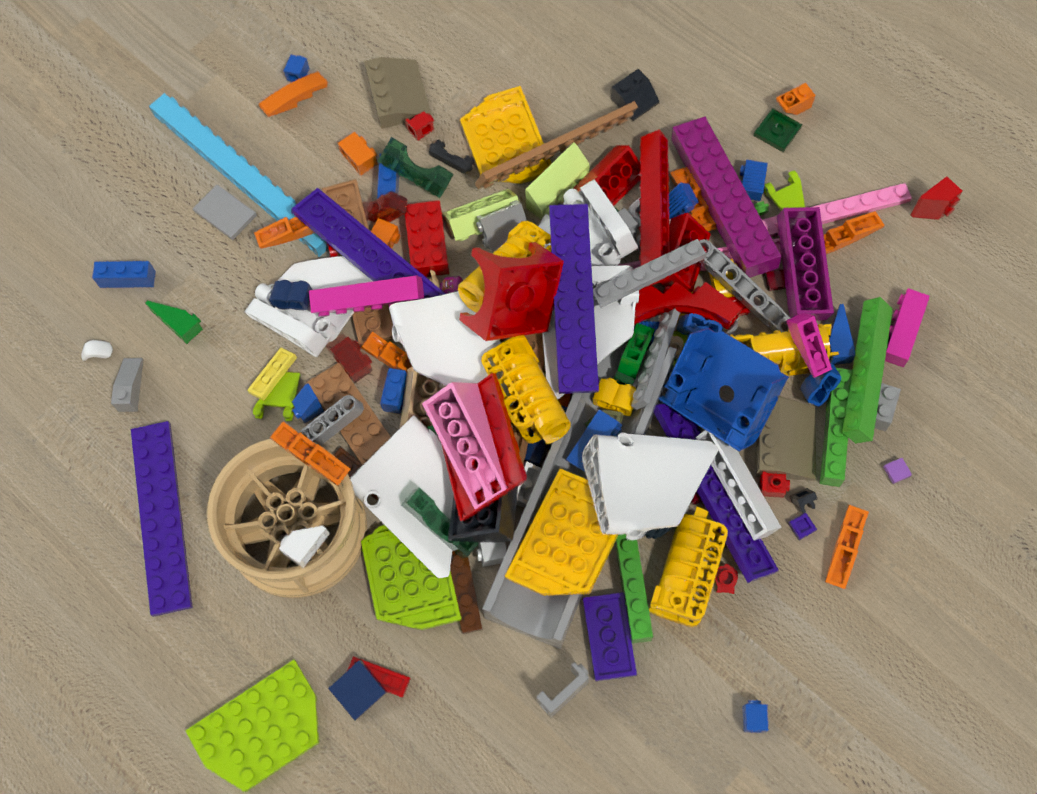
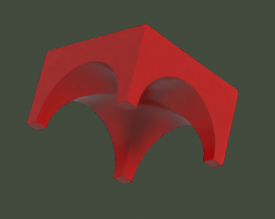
[459,242,564,341]

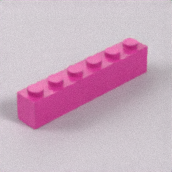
[309,276,424,317]

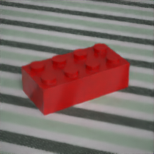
[404,200,450,277]

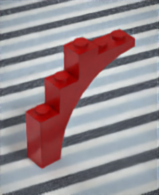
[634,282,742,330]

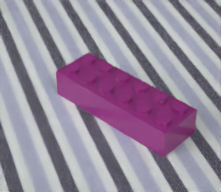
[777,207,834,321]

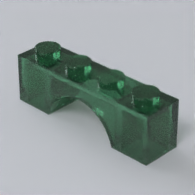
[378,137,454,198]
[401,487,479,558]

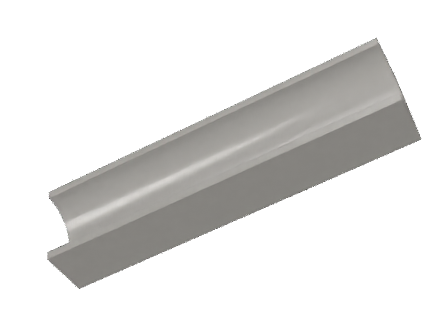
[482,343,677,650]

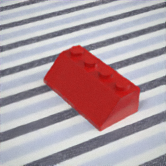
[573,145,641,206]
[660,212,711,292]

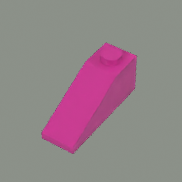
[786,312,832,378]

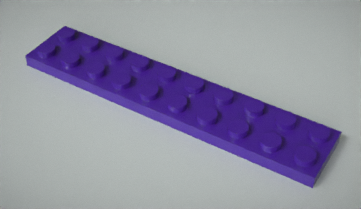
[291,188,446,299]
[549,204,599,394]
[654,403,779,583]
[131,421,193,617]

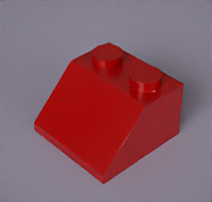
[910,176,963,220]

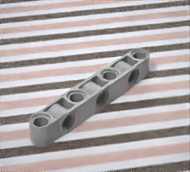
[699,239,790,332]

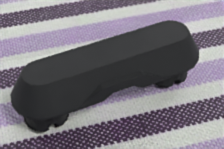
[429,140,475,173]

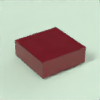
[765,269,786,291]

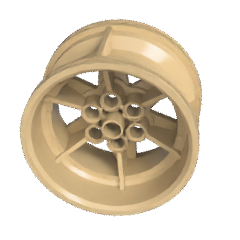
[207,439,367,598]

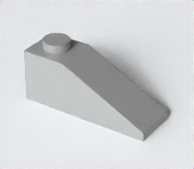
[111,358,143,412]

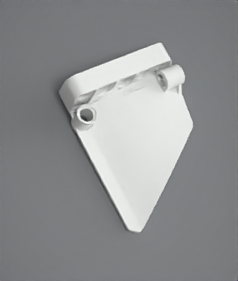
[244,256,373,357]
[542,265,639,399]
[389,291,515,407]
[582,433,718,540]

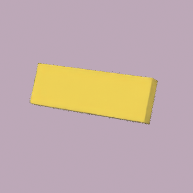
[247,347,297,401]

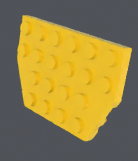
[460,86,552,184]
[505,469,618,596]

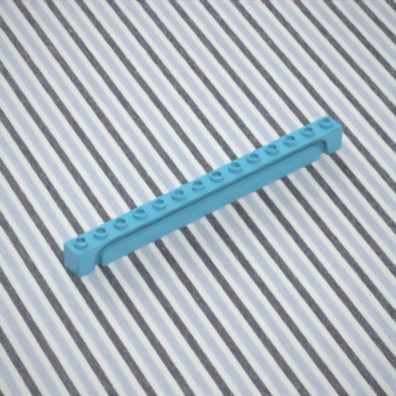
[149,93,328,257]

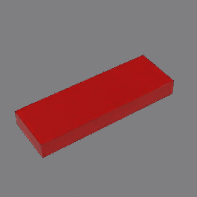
[347,656,411,698]

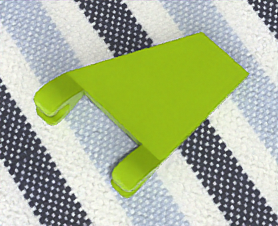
[763,170,805,211]
[253,372,301,421]

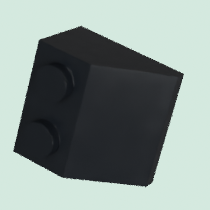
[611,68,660,122]

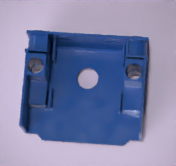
[659,328,789,452]

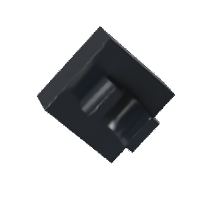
[790,488,817,513]

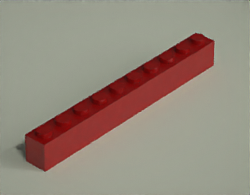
[639,129,670,286]

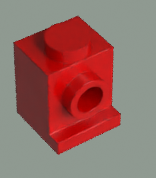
[405,111,434,141]
[759,471,790,498]

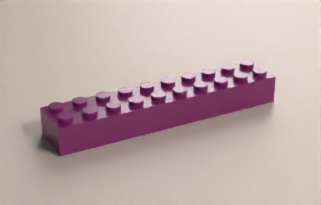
[671,116,781,278]

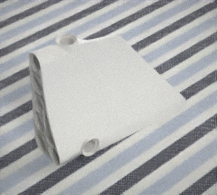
[540,179,638,266]
[350,415,453,578]

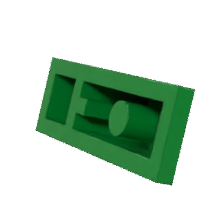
[145,300,203,344]
[618,323,655,381]

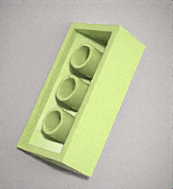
[525,142,590,220]
[442,188,519,241]

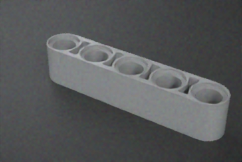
[298,395,364,446]

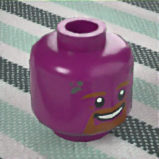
[439,276,463,294]

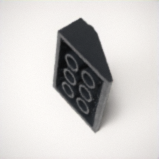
[448,486,518,543]

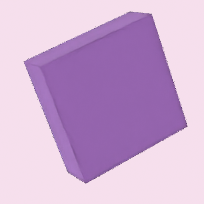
[883,458,912,484]

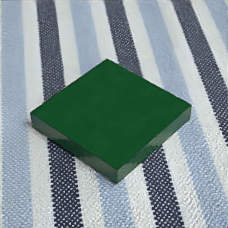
[753,108,802,153]

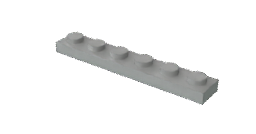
[593,239,707,308]
[631,308,680,410]

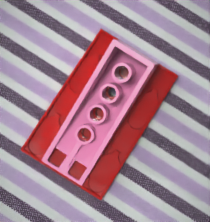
[422,373,527,521]

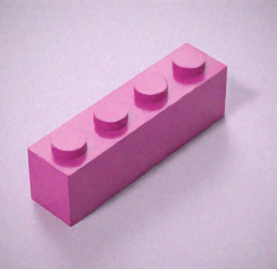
[885,288,930,367]

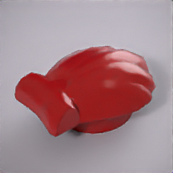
[715,564,738,594]

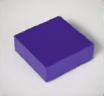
[788,513,817,541]

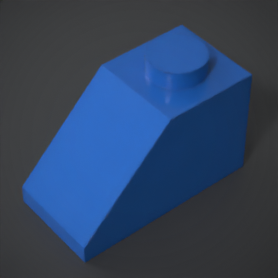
[292,383,324,423]

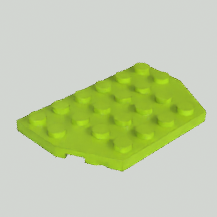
[361,524,461,630]
[185,659,319,792]

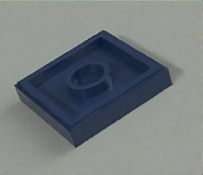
[328,660,387,721]

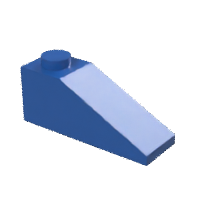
[829,304,855,365]

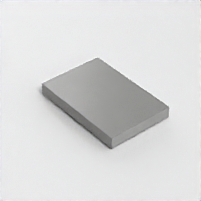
[193,185,257,241]

